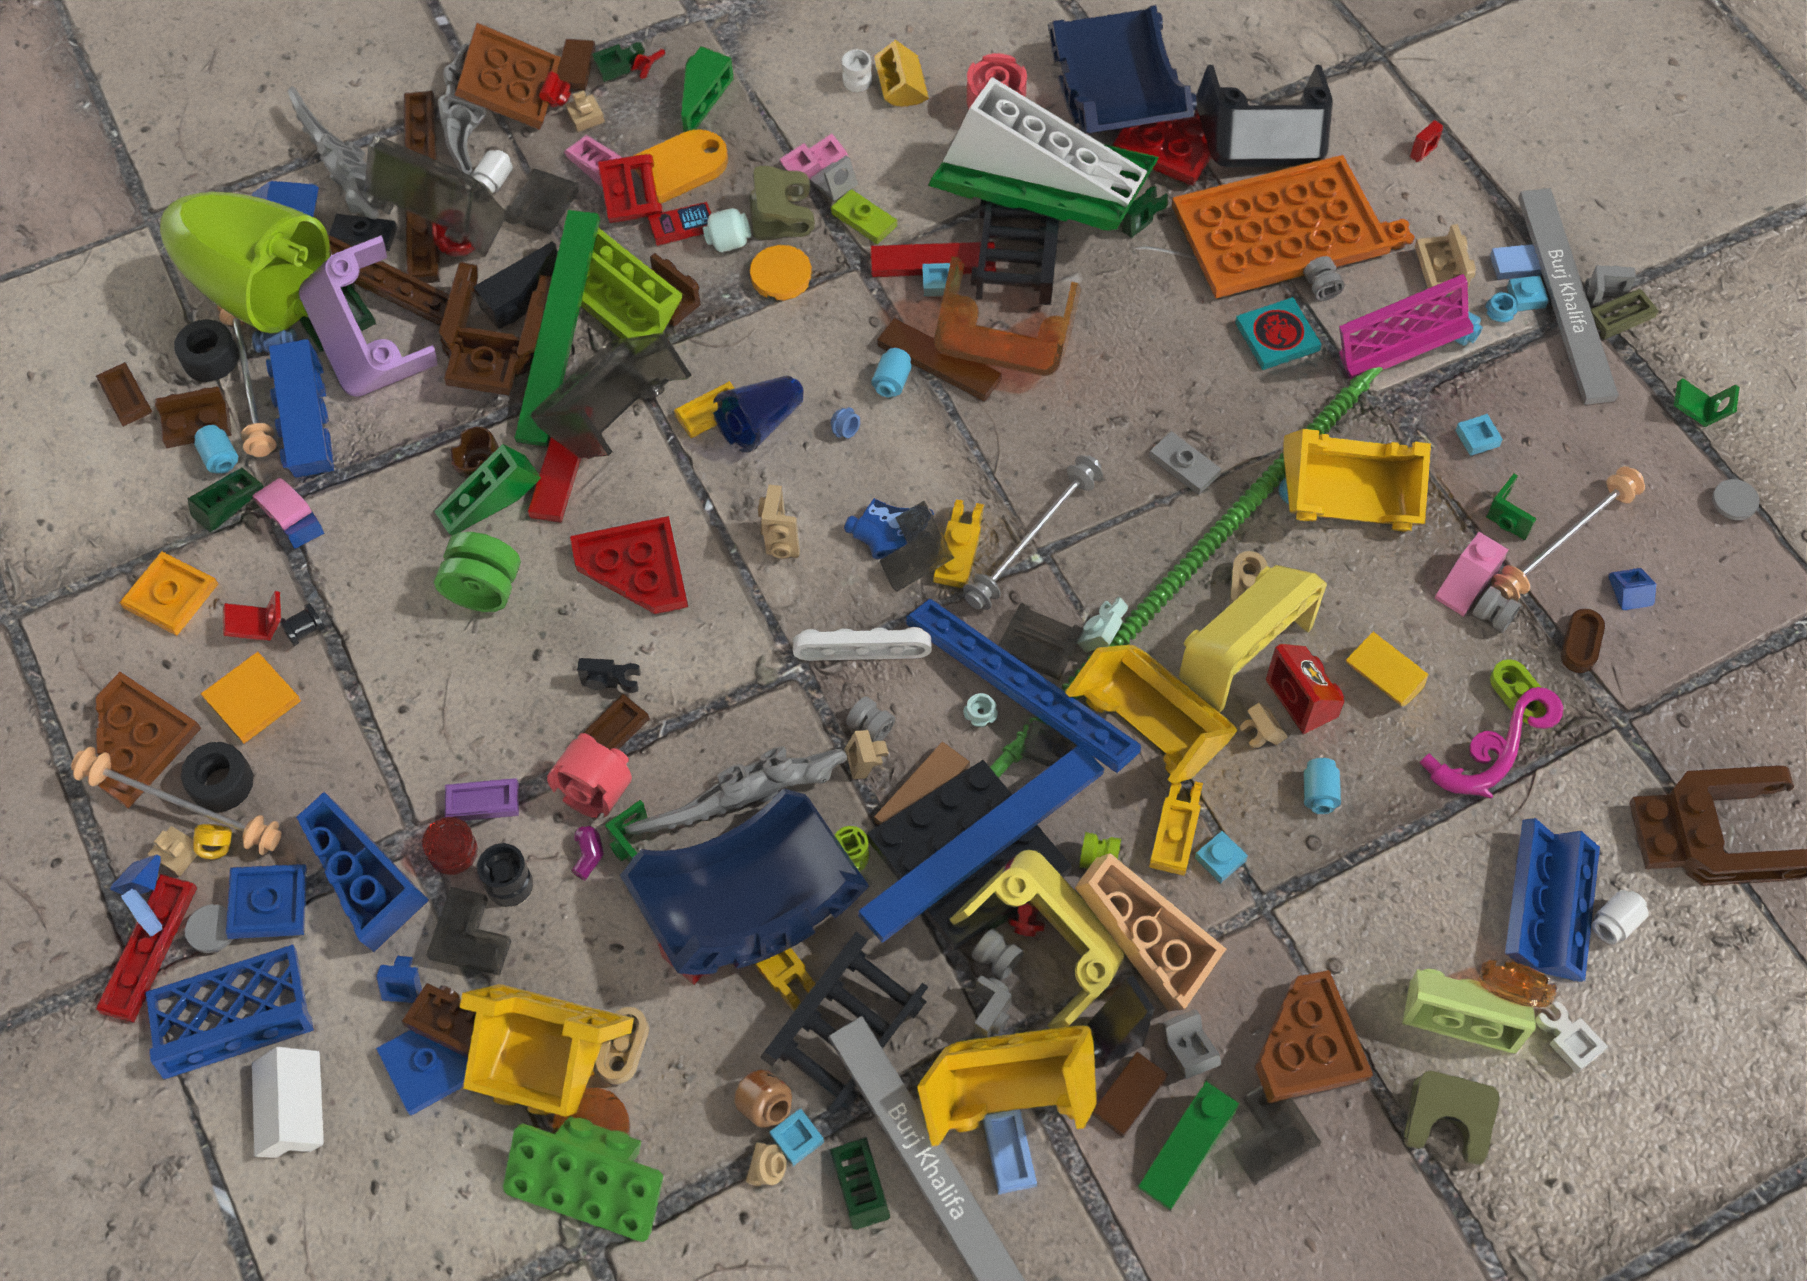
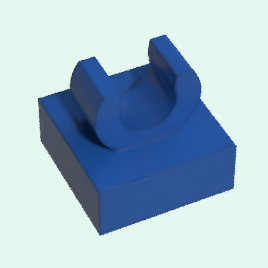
[376,956,422,1003]

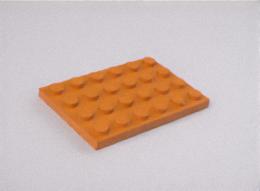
[1171,155,1392,298]

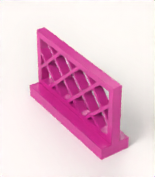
[1339,274,1473,380]

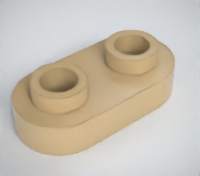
[1229,551,1267,604]
[596,1007,649,1084]

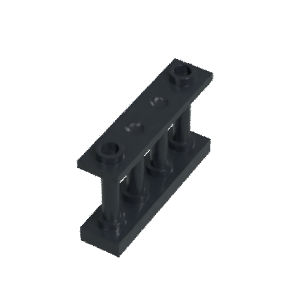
[971,199,1060,305]
[760,931,928,1115]

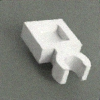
[1535,1001,1608,1074]

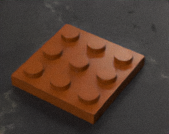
[454,23,561,130]

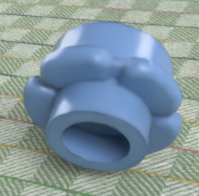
[831,407,860,438]

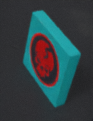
[1235,297,1322,370]

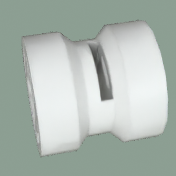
[842,49,872,92]

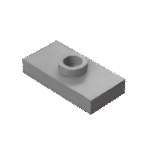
[1149,431,1221,495]

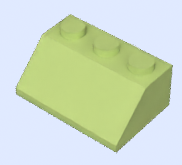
[1402,969,1536,1054]

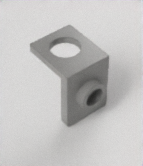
[810,155,858,201]

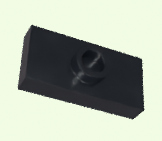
[329,214,398,251]

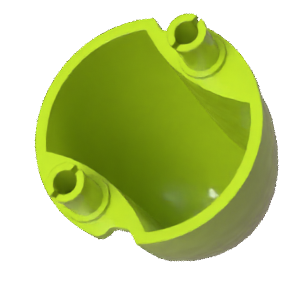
[160,192,330,333]

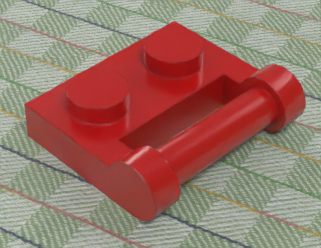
[598,154,663,223]

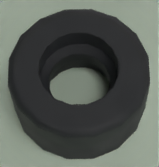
[174,319,239,382]
[181,742,254,812]

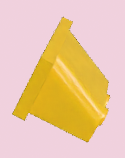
[460,984,634,1117]

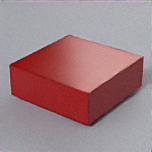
[1410,120,1443,162]

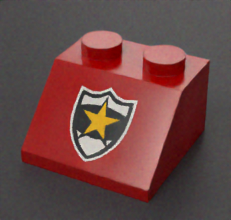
[1265,644,1345,735]

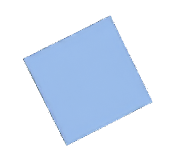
[121,889,162,937]

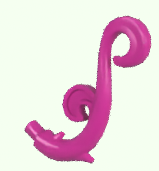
[1419,687,1563,799]

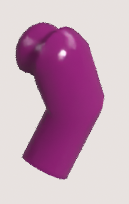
[571,826,604,881]

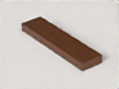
[877,318,1002,402]

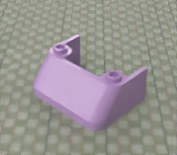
[299,236,438,397]

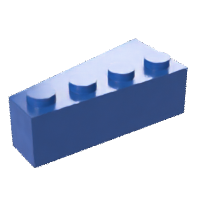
[266,339,334,478]
[297,792,429,952]

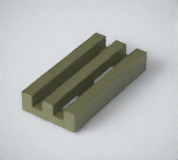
[1591,288,1659,340]

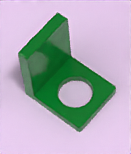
[1674,378,1740,427]
[1486,473,1536,540]
[605,800,648,863]

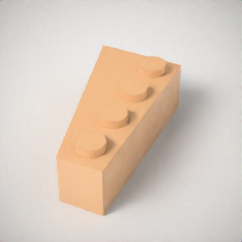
[1075,853,1226,1012]

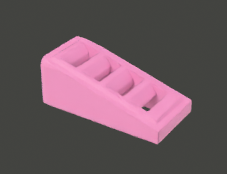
[564,135,622,188]

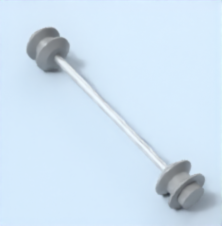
[963,455,1103,610]

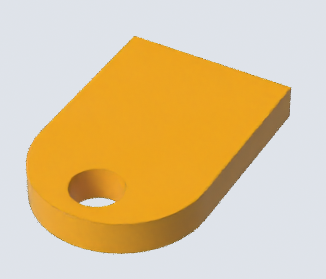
[633,129,728,204]

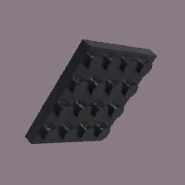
[867,760,1072,950]

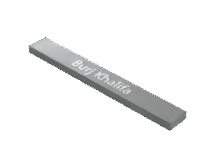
[1518,188,1618,405]
[828,1016,1025,1281]

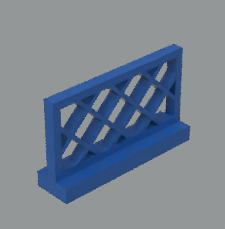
[146,945,314,1080]

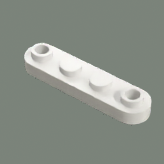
[793,627,932,661]

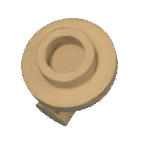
[746,1143,787,1186]

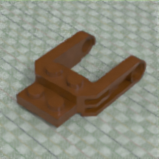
[439,262,552,396]
[1629,765,1807,886]

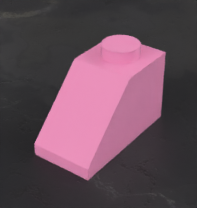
[1434,532,1509,617]

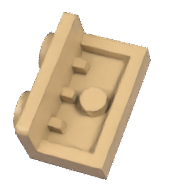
[1415,224,1476,294]
[758,484,800,559]

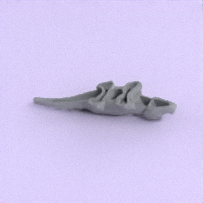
[437,43,486,197]
[288,86,381,220]
[624,746,847,835]

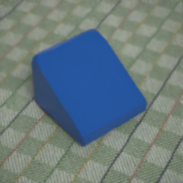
[283,512,325,549]
[1609,568,1657,610]
[110,855,161,895]

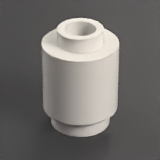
[471,150,513,196]
[1592,890,1648,944]

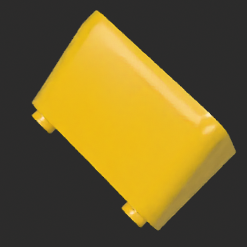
[1283,429,1431,532]

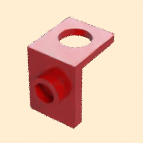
[223,591,281,641]

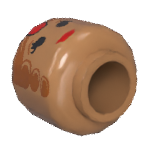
[734,1069,792,1128]

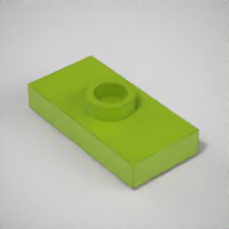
[831,189,897,245]

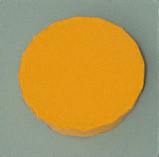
[750,245,812,301]

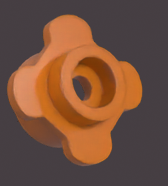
[1381,219,1415,250]

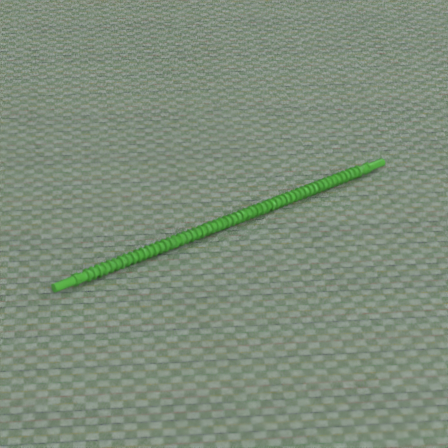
[990,367,1383,778]

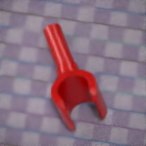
[631,49,666,78]

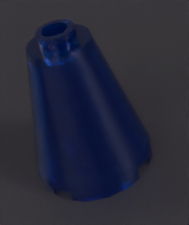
[713,375,804,453]

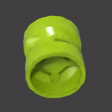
[834,826,870,871]
[1079,832,1121,869]

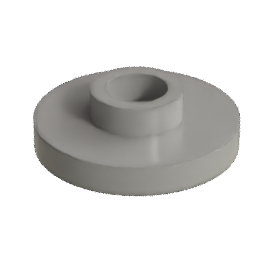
[1712,479,1760,520]
[185,904,233,953]

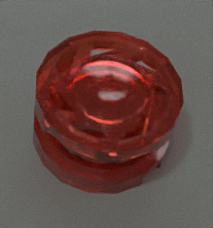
[422,817,478,875]

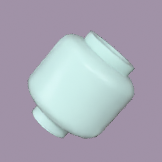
[703,208,751,252]

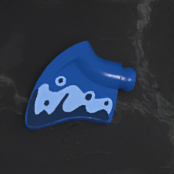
[844,498,934,559]

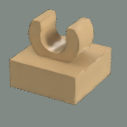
[565,90,605,132]
[1239,702,1288,748]
[844,730,889,779]
[147,826,198,877]

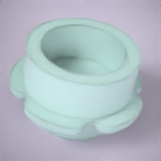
[963,693,998,727]

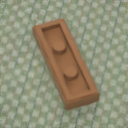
[874,741,970,825]

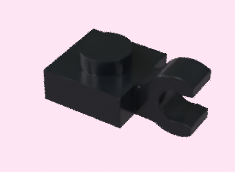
[577,658,641,693]

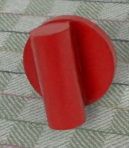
[539,72,571,108]
[1008,901,1045,937]

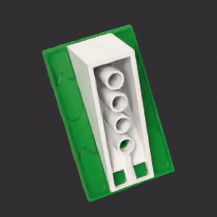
[927,77,1159,231]

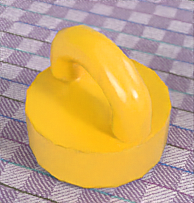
[193,824,232,860]

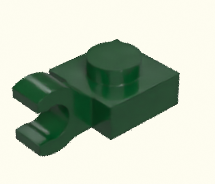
[592,42,645,82]
[1122,186,1168,238]

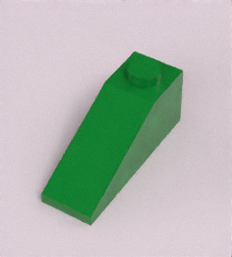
[681,46,734,132]
[434,444,541,535]
[1138,1081,1239,1211]

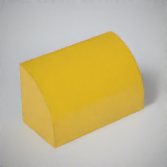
[874,39,929,107]
[1346,631,1429,707]

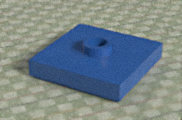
[226,864,307,939]
[376,1030,468,1116]

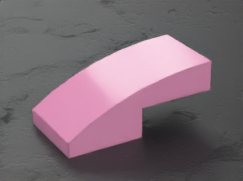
[779,134,849,179]
[252,477,312,531]

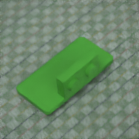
[503,1116,663,1242]

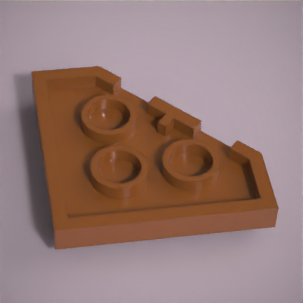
[96,672,202,809]
[1254,970,1374,1103]

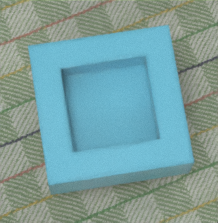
[922,263,955,297]
[1507,276,1549,311]
[1455,414,1503,456]
[1195,831,1248,884]
[769,1108,824,1166]

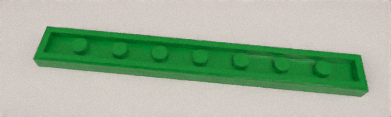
[515,210,600,447]

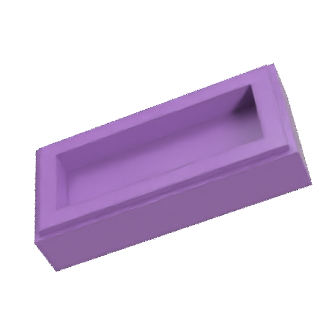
[445,778,519,822]

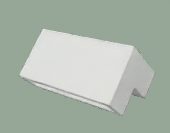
[252,1047,324,1158]

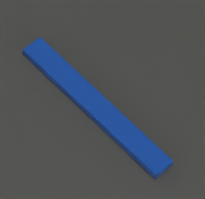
[906,599,1141,773]
[858,746,1104,943]

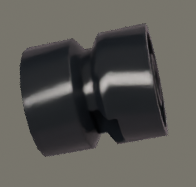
[477,843,533,907]

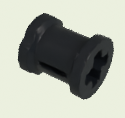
[280,603,325,646]

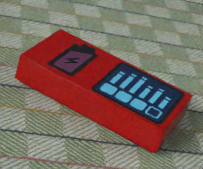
[648,202,711,246]

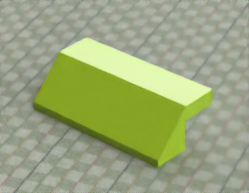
[581,228,682,353]

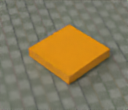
[119,551,218,636]
[200,652,301,744]

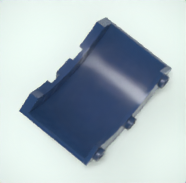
[1048,5,1197,134]
[620,788,869,975]

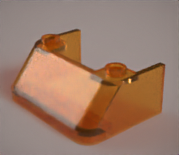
[934,257,1082,377]

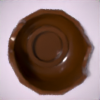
[451,426,499,478]

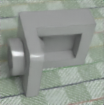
[1584,265,1636,309]
[974,975,1012,1038]
[1163,1009,1221,1079]

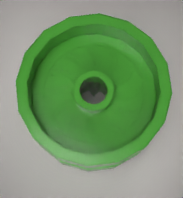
[434,532,521,612]

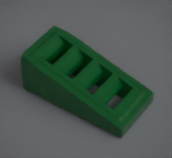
[187,467,263,532]
[830,1137,891,1230]

